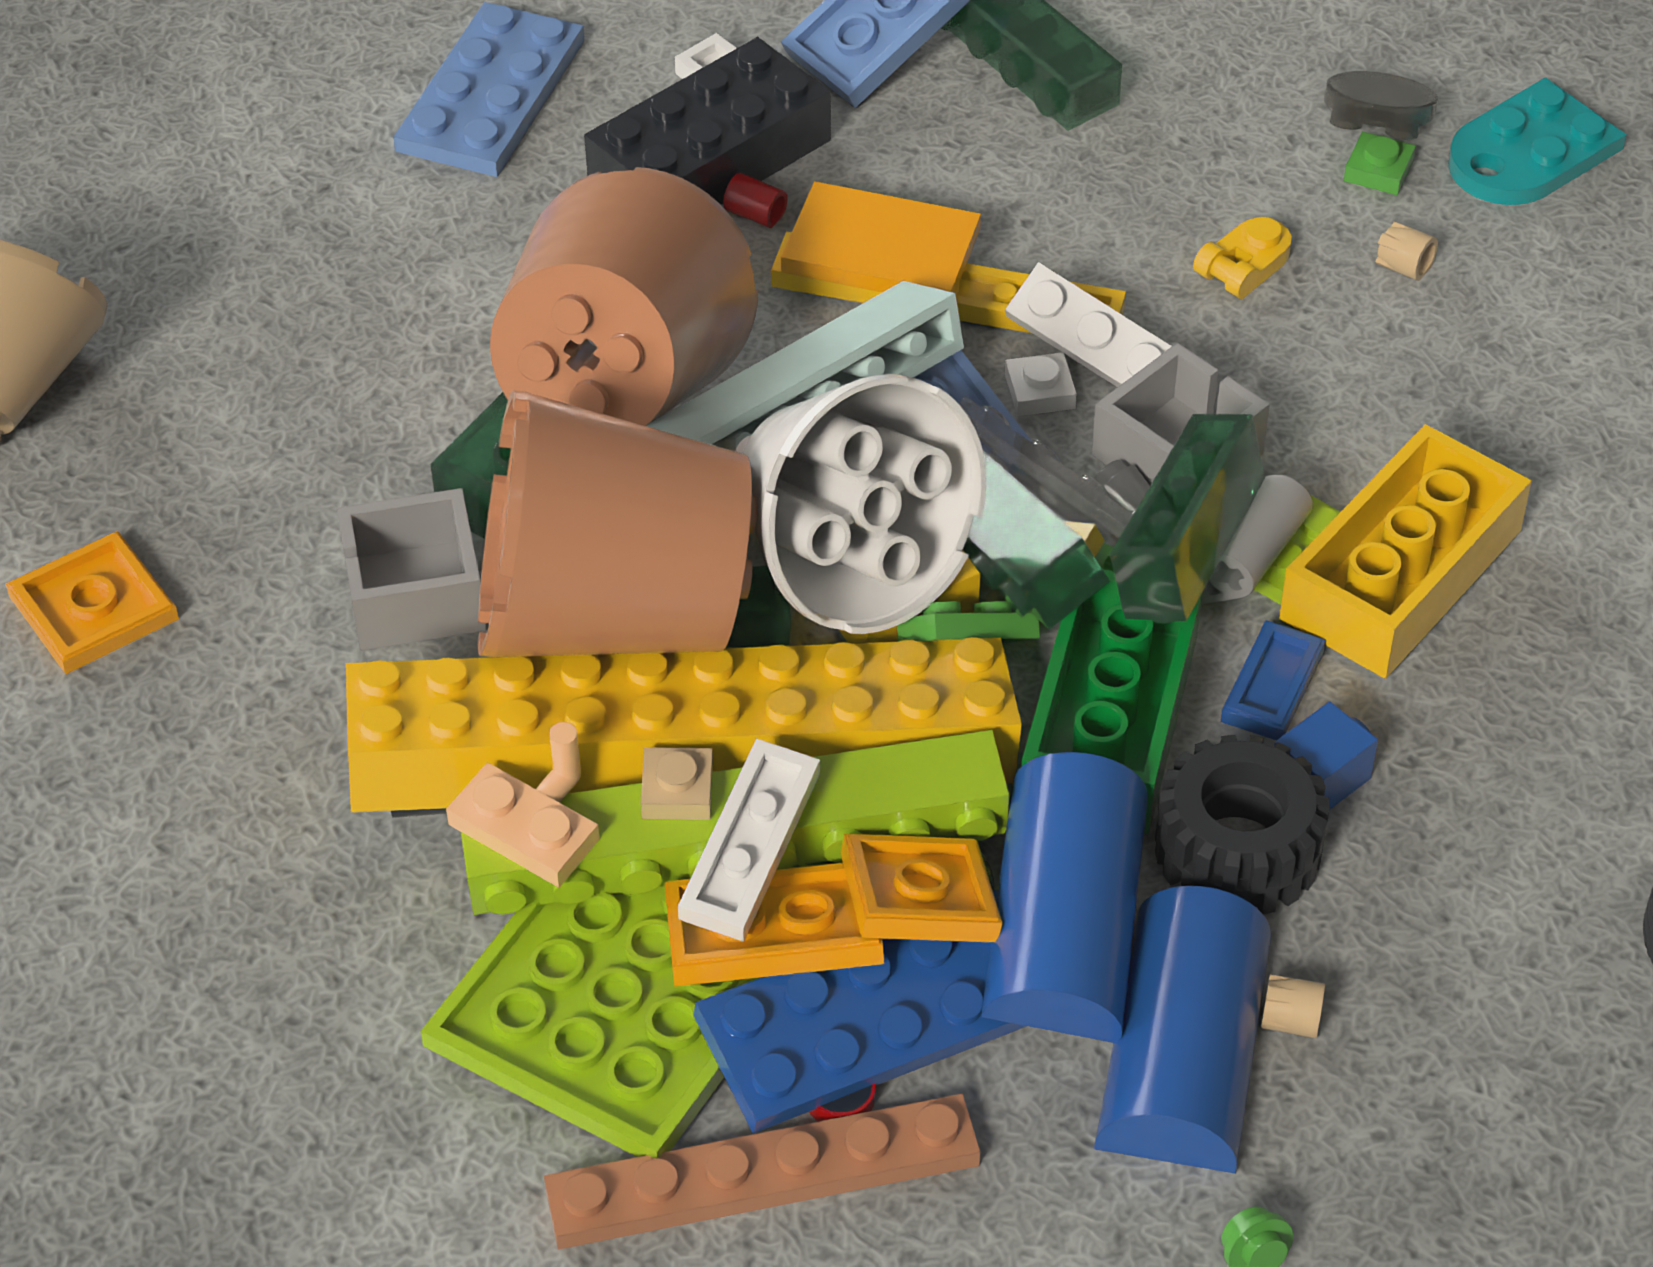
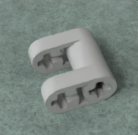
[1158,475,1313,604]

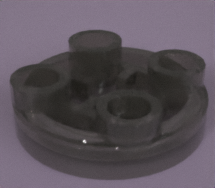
[1324,71,1438,140]

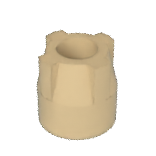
[1375,221,1438,281]
[1261,974,1325,1039]

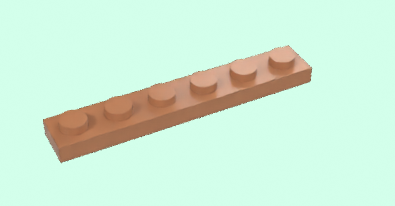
[544,1093,980,1250]

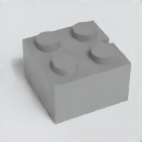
[1092,342,1270,518]
[337,488,486,651]

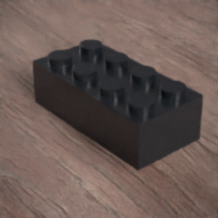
[584,37,831,205]

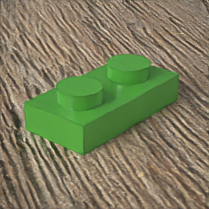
[897,601,1040,644]

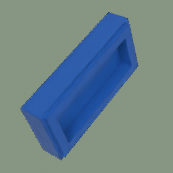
[1221,620,1326,741]

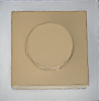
[641,748,713,820]

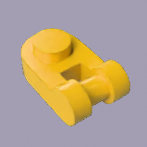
[1193,217,1292,299]

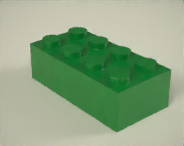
[1022,564,1203,834]

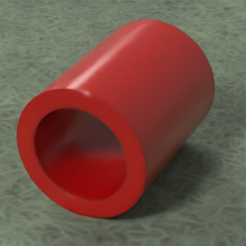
[723,173,788,228]

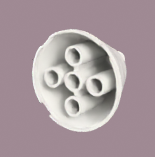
[735,374,986,634]

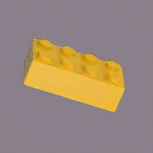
[1279,424,1532,679]

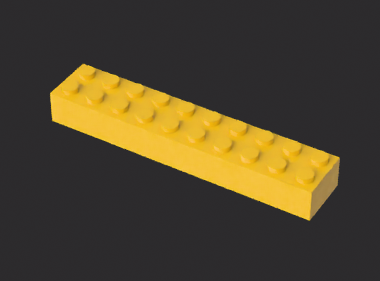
[346,637,1022,812]

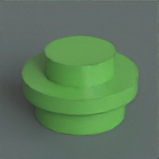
[1221,1207,1293,1267]

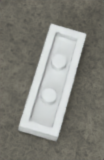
[1005,262,1172,387]
[678,738,820,942]

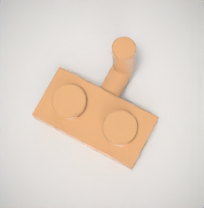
[446,722,600,888]

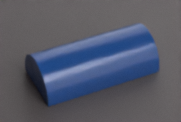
[981,752,1148,1043]
[1094,886,1271,1174]

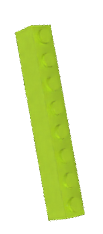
[461,730,1009,915]

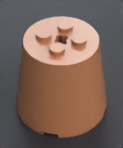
[490,167,758,426]
[478,390,757,657]

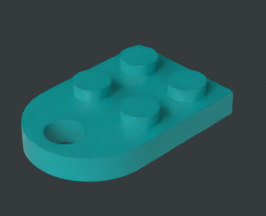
[1448,77,1627,205]

